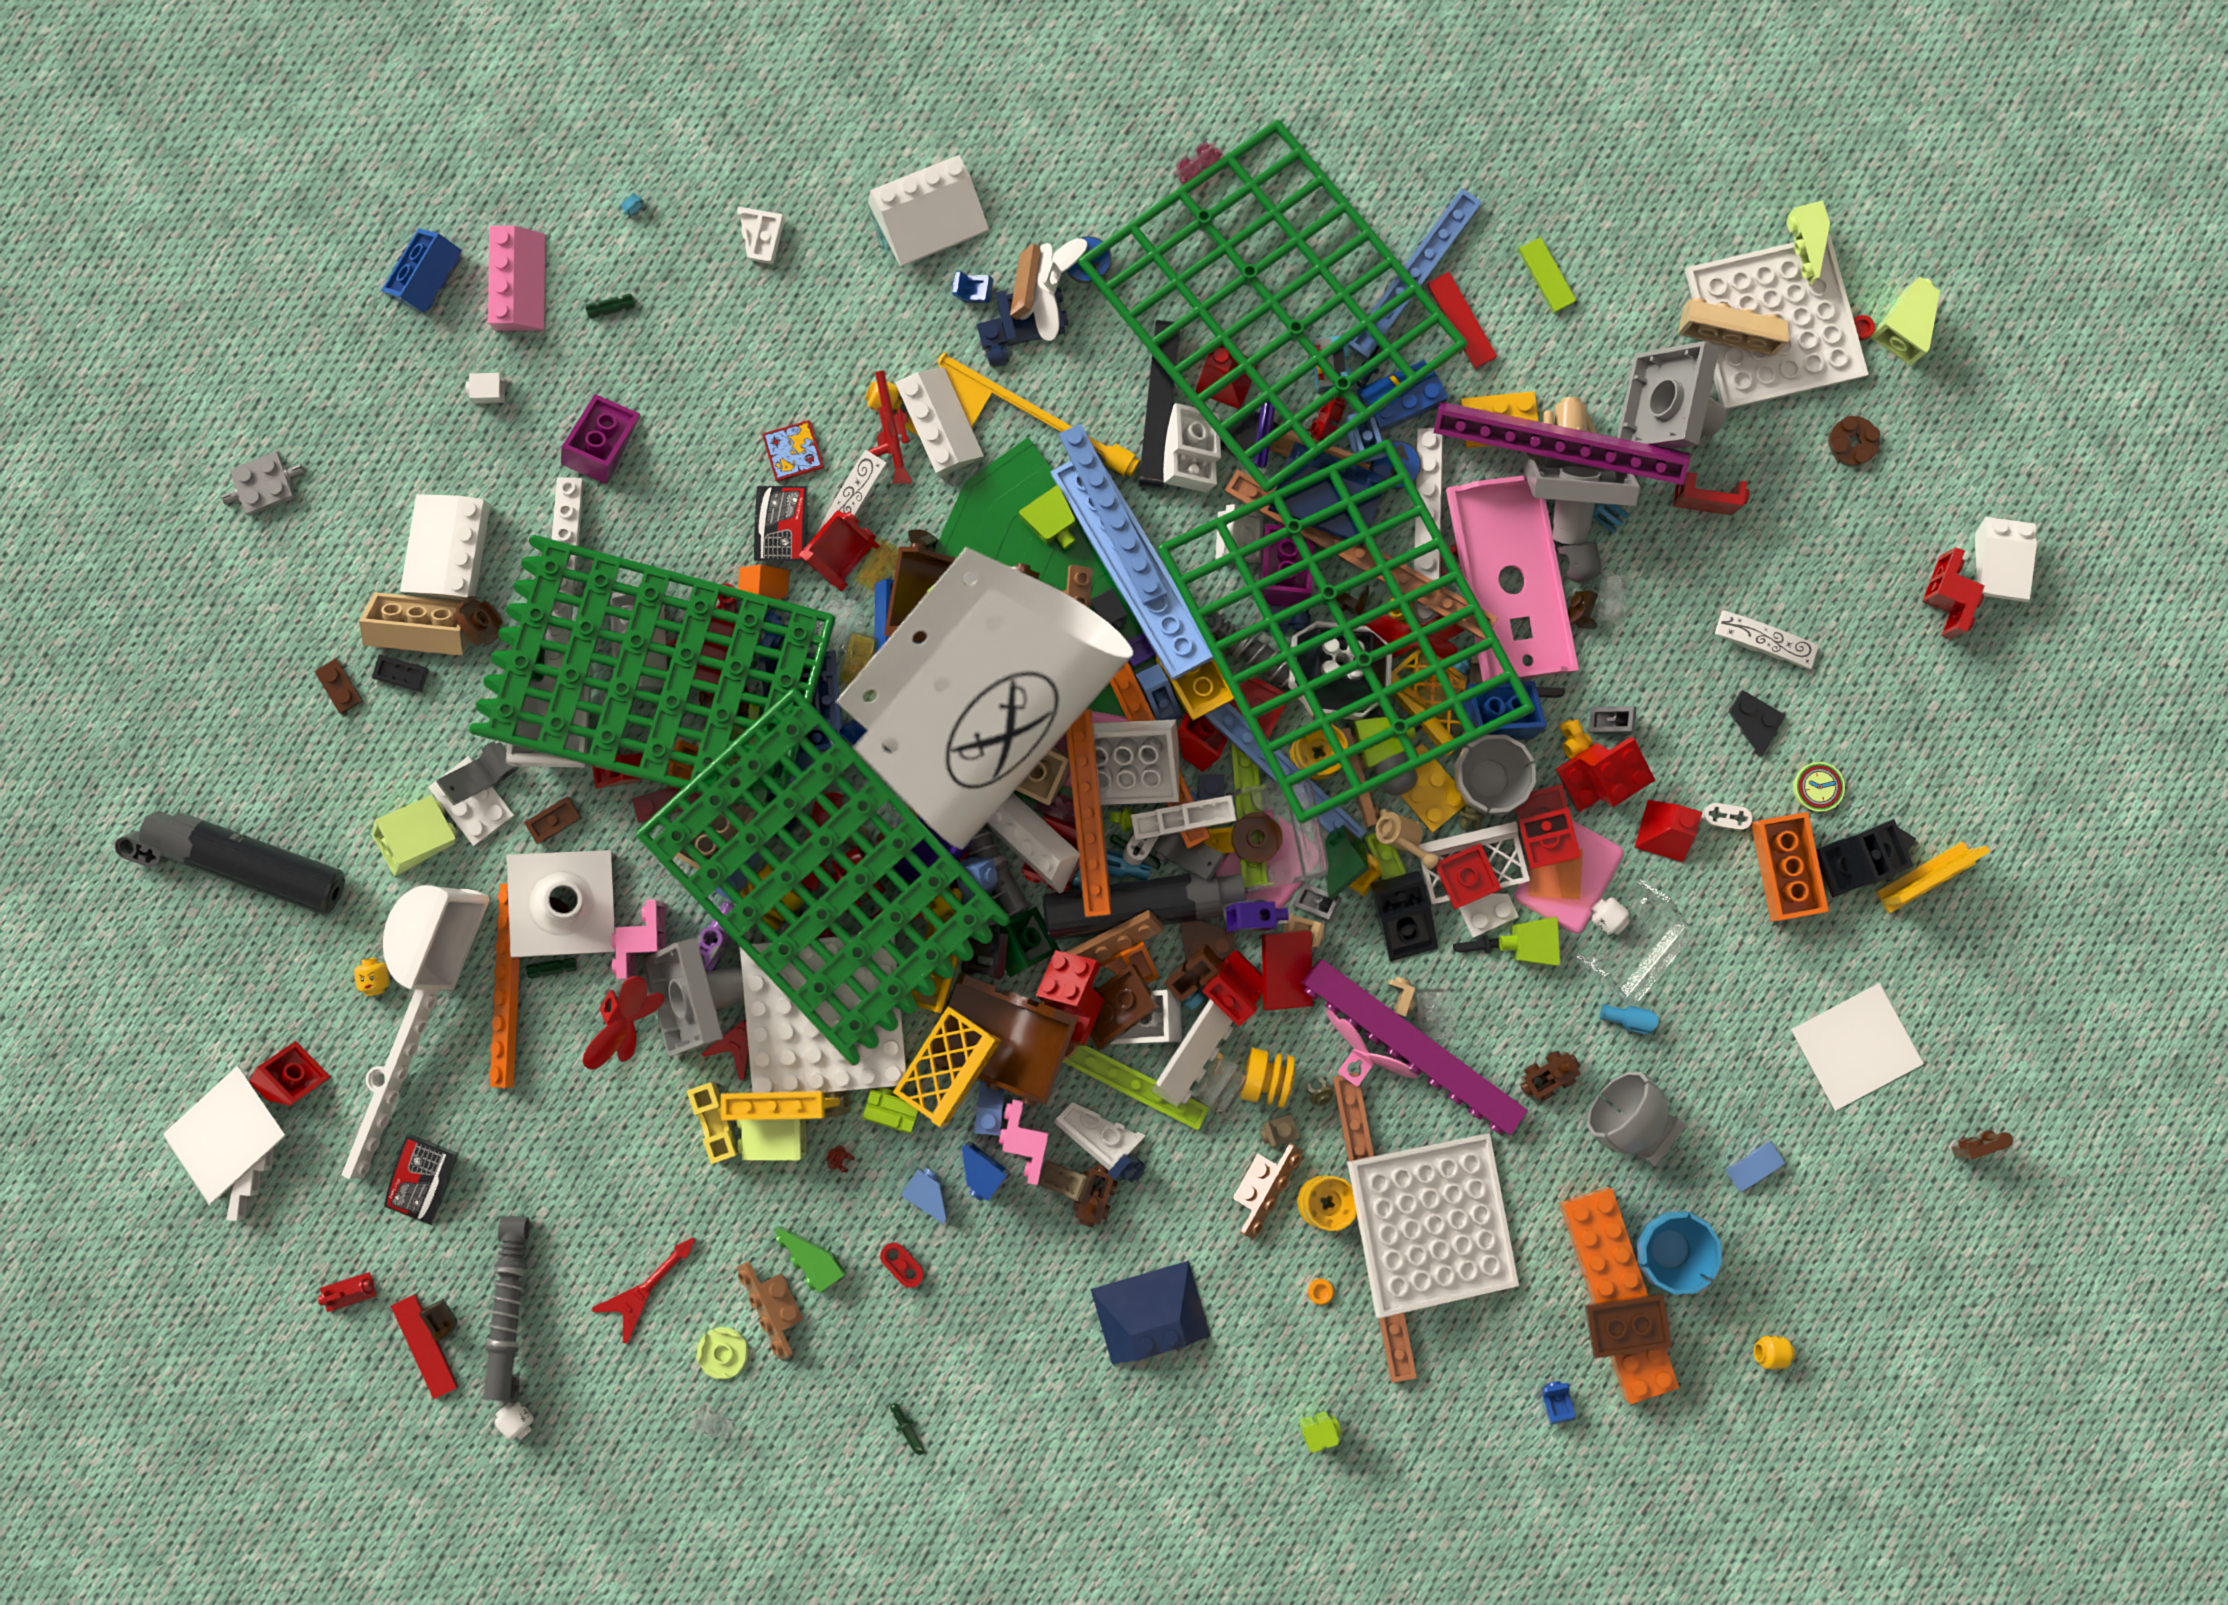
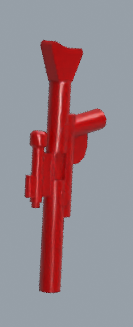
[869,370,912,484]

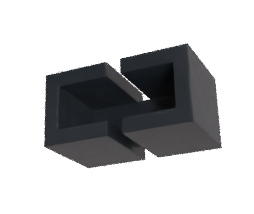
[1090,588,1128,632]

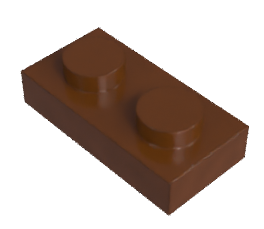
[314,658,363,714]
[524,796,582,844]

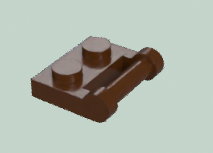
[1951,1130,2013,1160]

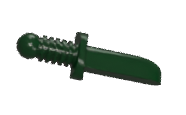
[1110,834,1161,870]
[890,1403,926,1455]

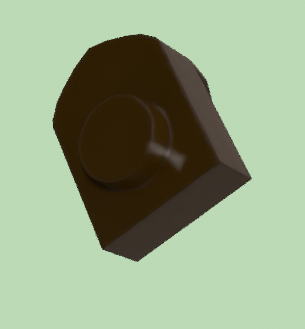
[908,529,939,552]
[1335,585,1369,616]
[1568,590,1598,629]
[419,1298,458,1341]

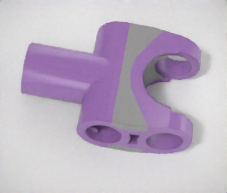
[697,901,735,972]

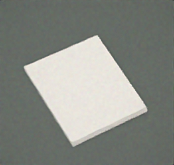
[1791,983,1924,1111]
[164,1066,285,1206]

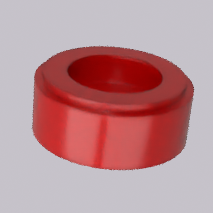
[1853,315,1875,341]

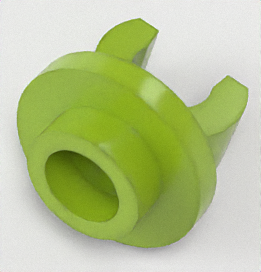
[1109,807,1135,832]

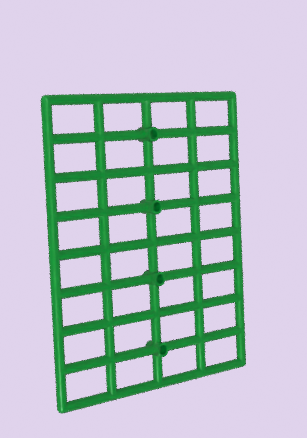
[1078,120,1468,492]
[1158,439,1535,823]

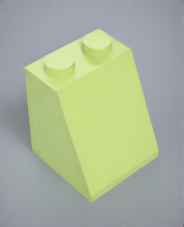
[1871,276,1940,366]
[371,795,457,877]
[737,1118,807,1160]

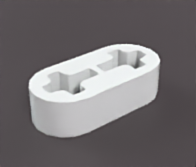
[1702,803,1752,830]
[1123,834,1159,866]

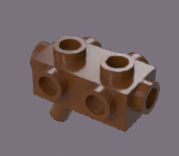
[1520,1050,1580,1101]
[1072,1164,1118,1228]

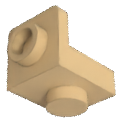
[1283,914,1325,948]
[1387,976,1416,1017]

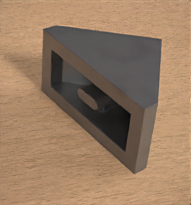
[1589,706,1637,736]
[1293,883,1342,922]

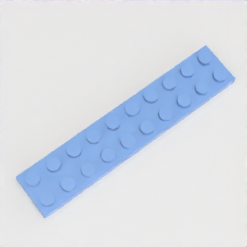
[1050,451,1214,681]

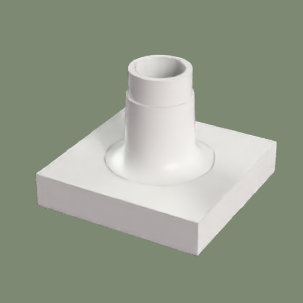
[506,850,615,958]

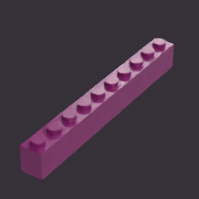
[1433,402,1690,485]
[1301,959,1528,1135]

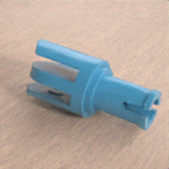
[1593,503,1630,534]
[1106,849,1151,880]
[1600,1004,1659,1034]

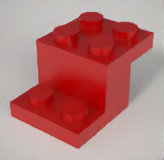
[1922,547,1985,639]
[1555,737,1656,812]
[1516,784,1581,869]
[1035,950,1104,1046]

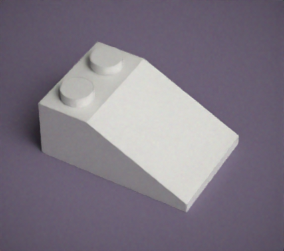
[1975,517,2037,602]
[1109,990,1182,1045]

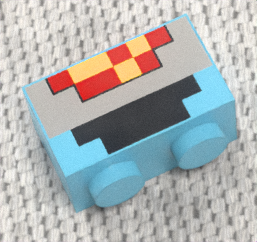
[1312,336,1351,393]

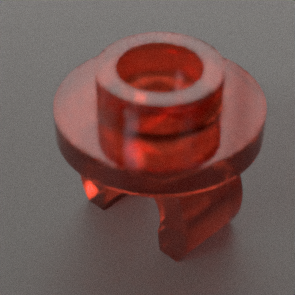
[826,1145,855,1173]

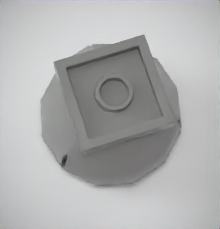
[1453,735,1536,815]
[1587,1071,1686,1166]

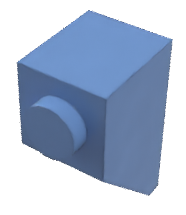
[1344,413,1387,463]
[1136,664,1182,720]
[957,857,998,905]
[974,1081,1005,1135]
[901,1167,948,1224]

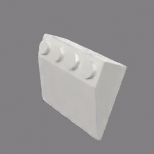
[868,155,989,267]
[400,495,491,601]
[1093,720,1179,805]

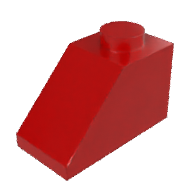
[592,754,645,789]

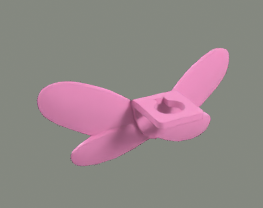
[1326,1010,1419,1087]

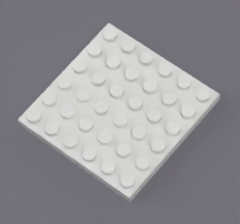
[1685,234,1869,410]
[740,935,907,1093]
[1347,1133,1519,1318]

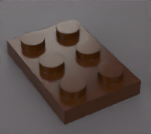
[1090,964,1160,1049]
[1584,1293,1672,1359]

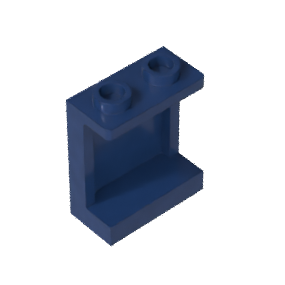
[996,287,1069,346]

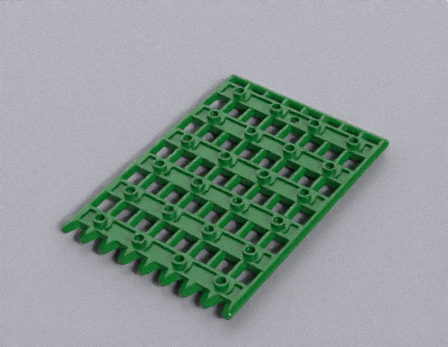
[469,535,835,807]
[636,688,1010,1066]

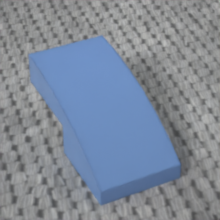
[1726,1141,1785,1192]

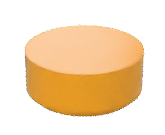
[1308,1278,1334,1305]

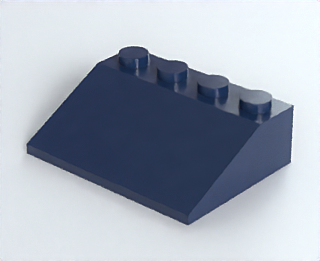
[1268,442,1388,546]

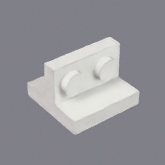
[1216,504,1263,564]

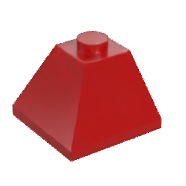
[1195,345,1258,409]
[1177,711,1227,772]
[1634,800,1702,862]
[249,1041,331,1106]

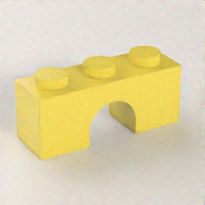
[687,1082,738,1164]

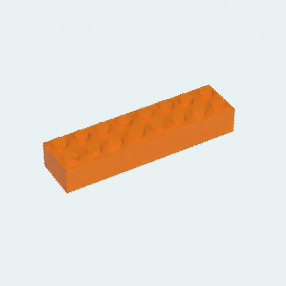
[1558,1187,1679,1404]

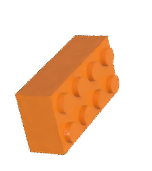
[1751,812,1829,922]

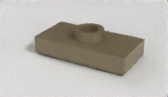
[1038,1160,1091,1202]

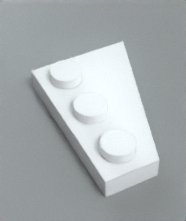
[1054,1102,1146,1170]

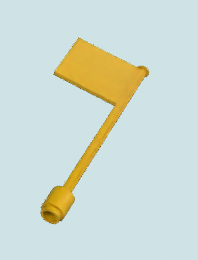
[905,353,1141,477]

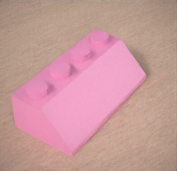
[488,226,546,331]

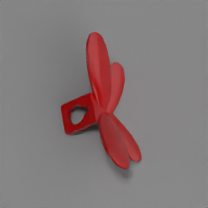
[1363,611,1465,658]
[583,976,665,1069]

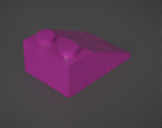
[561,394,640,484]
[1259,524,1314,607]

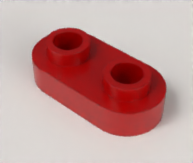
[880,1242,924,1288]

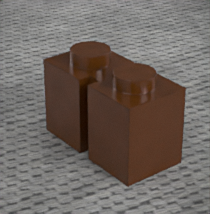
[1164,944,1223,1002]

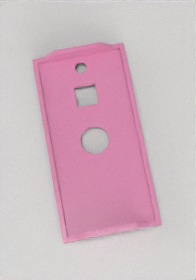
[1446,475,1579,682]

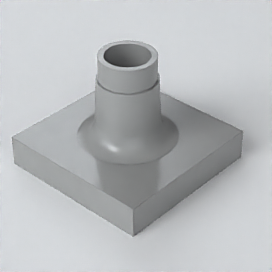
[1617,341,1726,449]
[1522,452,1640,545]
[643,938,744,1057]

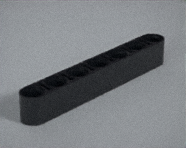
[1138,320,1180,489]

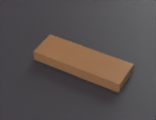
[1010,243,1041,319]

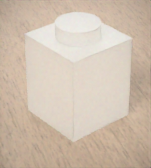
[466,373,505,404]

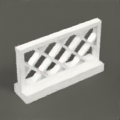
[1419,821,1530,905]

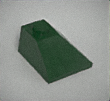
[1324,824,1369,900]
[1000,906,1061,978]

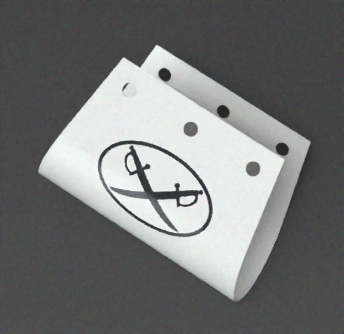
[836,547,1133,849]

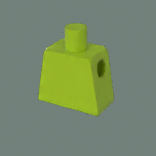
[1019,485,1076,550]
[1353,717,1416,770]
[1499,917,1560,966]

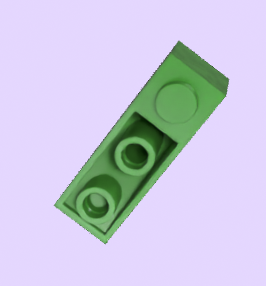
[775,1226,847,1293]

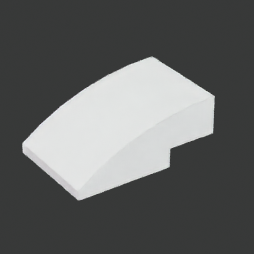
[1164,403,1221,493]

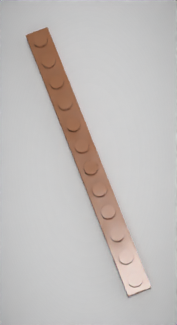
[1225,469,1498,640]
[1332,1072,1417,1383]

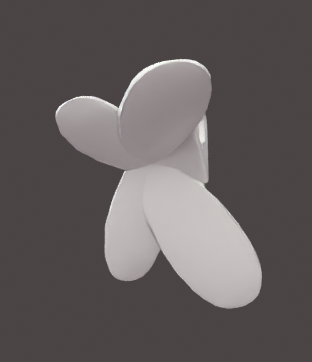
[1020,239,1087,341]

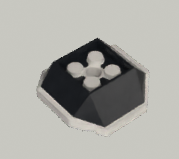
[1288,621,1392,720]

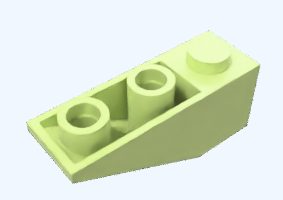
[1787,200,1830,286]

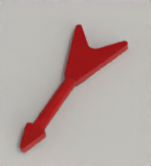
[702,1018,749,1080]
[592,1237,695,1343]

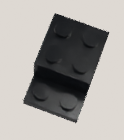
[1816,819,1914,898]

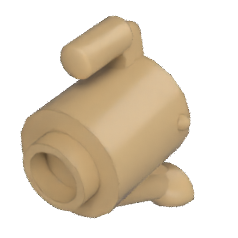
[1544,397,1598,434]
[1376,809,1439,869]

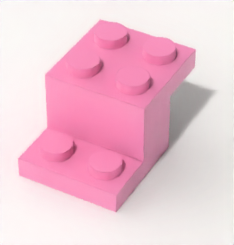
[611,900,666,980]
[999,1098,1049,1185]

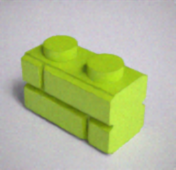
[862,1087,919,1134]
[1299,1411,1342,1453]

